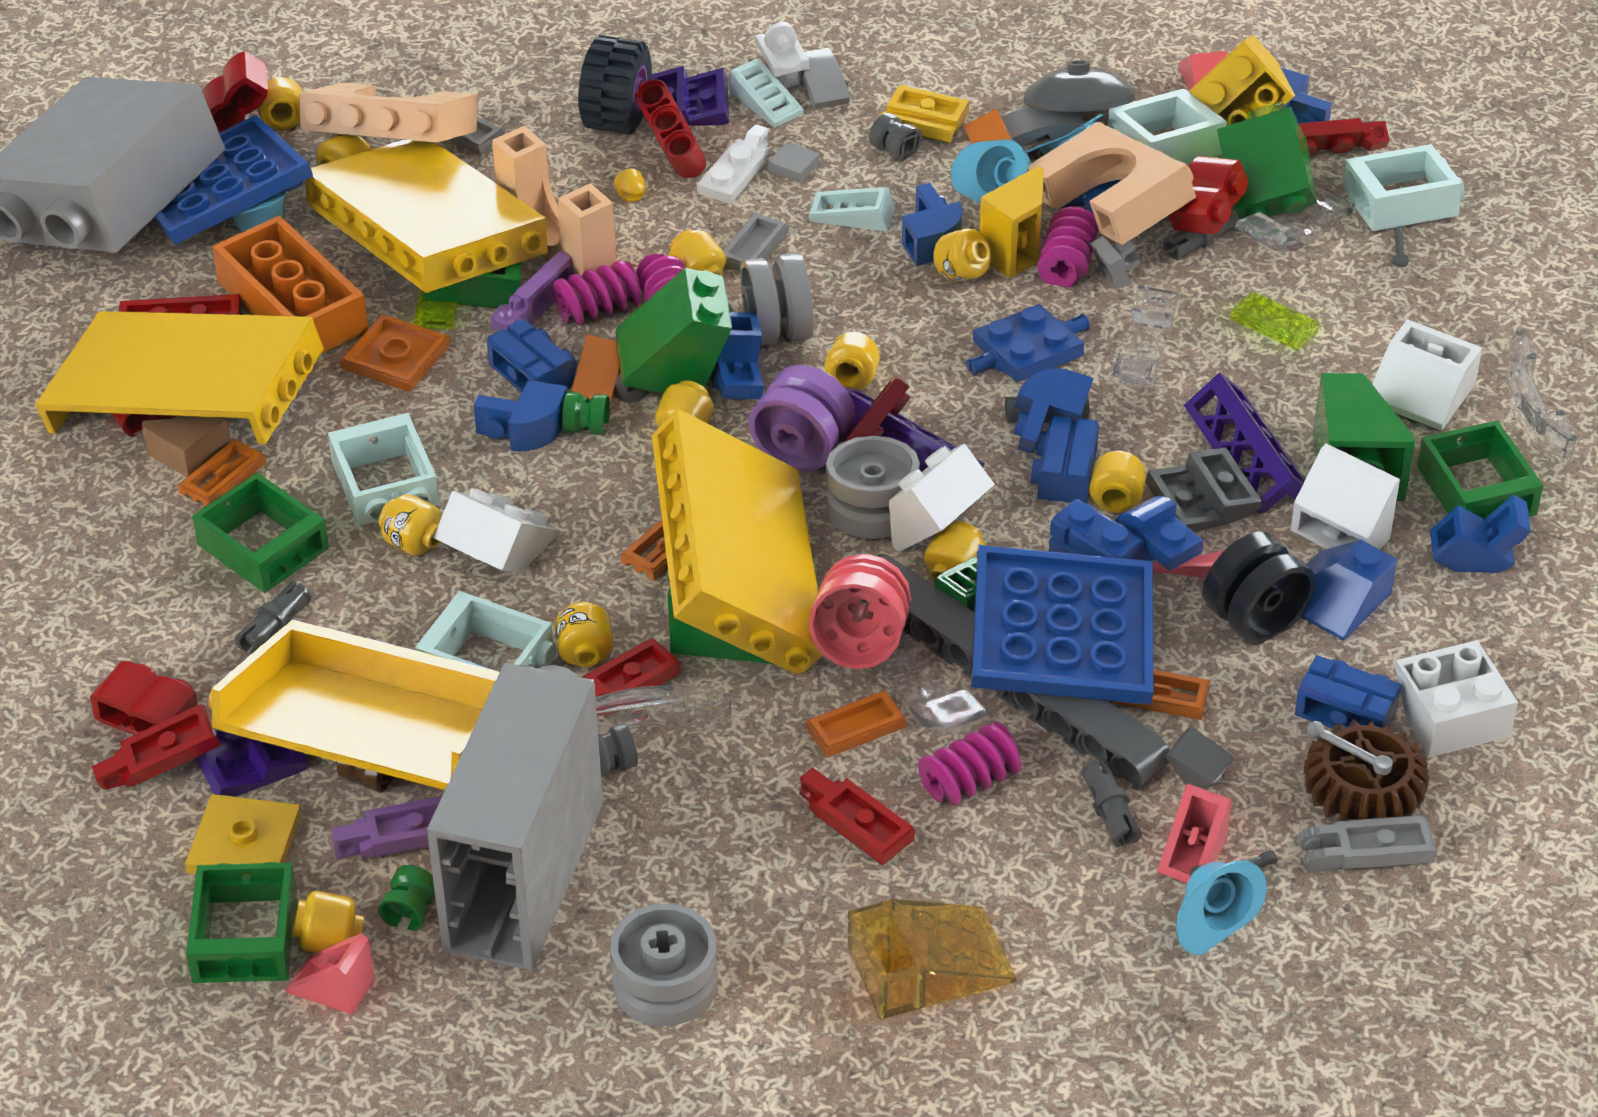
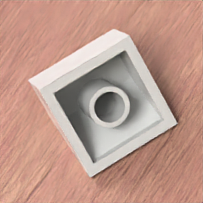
[889,443,995,552]

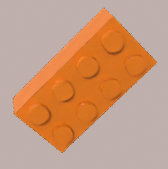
[212,215,368,355]

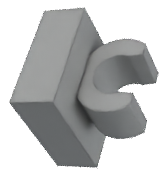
[1090,235,1140,289]

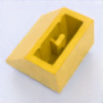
[1189,34,1295,126]
[979,166,1044,278]

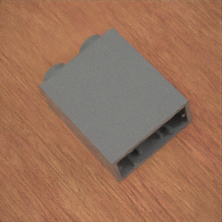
[0,77,226,253]
[427,662,603,971]

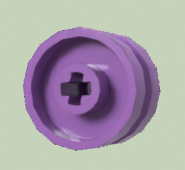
[748,365,855,472]

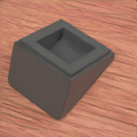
[1165,727,1233,789]

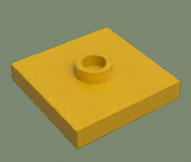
[185,794,302,875]

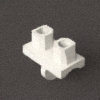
[755,22,810,88]

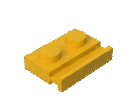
[881,84,969,143]

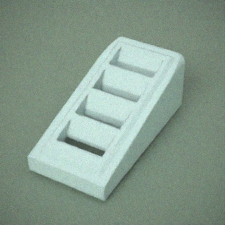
[729,59,804,128]
[808,187,895,231]

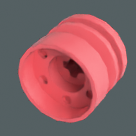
[809,554,912,669]

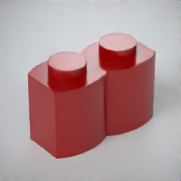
[202,51,268,133]
[1168,156,1248,235]
[90,661,198,735]

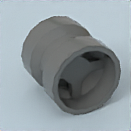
[869,112,922,162]
[598,723,638,777]

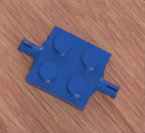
[966,304,1090,383]

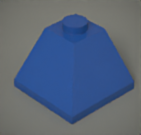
[1301,540,1397,641]

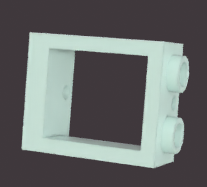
[1107,89,1227,165]
[1343,144,1465,231]
[328,413,439,526]
[415,591,556,670]

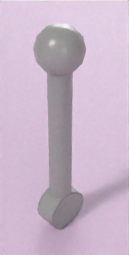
[1306,721,1393,775]

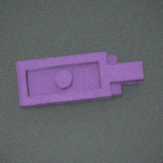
[491,251,573,331]
[332,796,442,860]

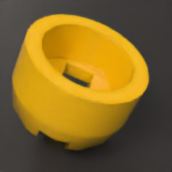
[613,169,646,203]

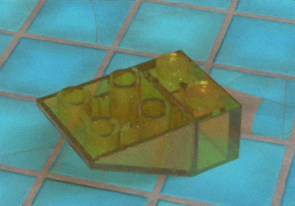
[848,899,1016,1020]

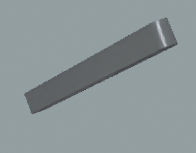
[861,554,1169,790]

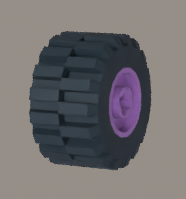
[578,35,652,135]

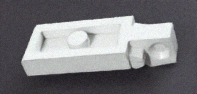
[697,125,769,204]

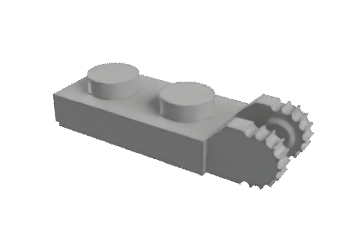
[1298,815,1437,873]

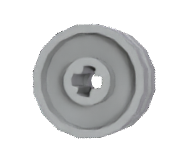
[740,252,814,346]
[826,436,920,539]
[610,904,718,1026]

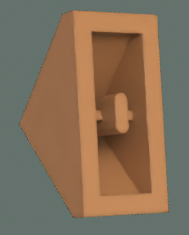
[142,416,231,477]

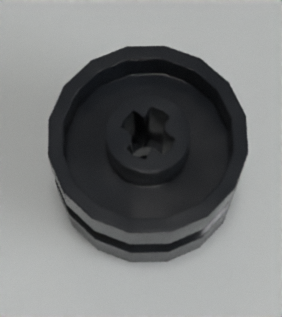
[1202,531,1316,645]

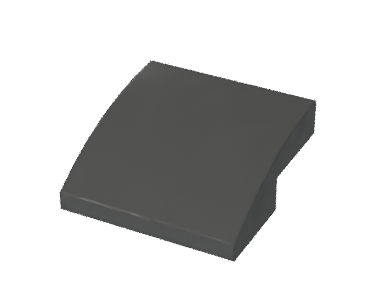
[1145,448,1262,533]

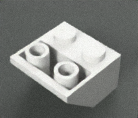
[1372,319,1482,431]
[1291,444,1400,549]
[434,488,561,574]
[1395,640,1518,757]

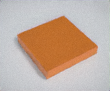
[340,314,451,392]

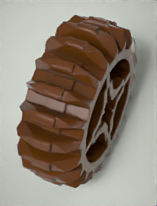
[1303,719,1429,821]

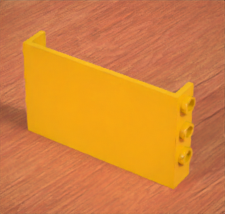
[305,140,548,293]
[35,311,324,444]
[651,409,823,674]
[208,620,499,790]

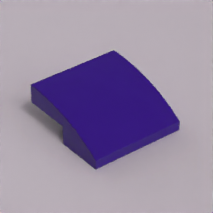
[651,66,729,126]
[195,729,309,797]

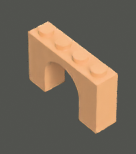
[300,83,477,142]
[1027,122,1196,245]
[492,126,616,277]

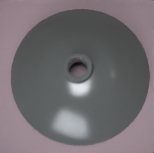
[1024,60,1135,112]

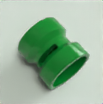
[562,391,610,435]
[378,865,435,931]

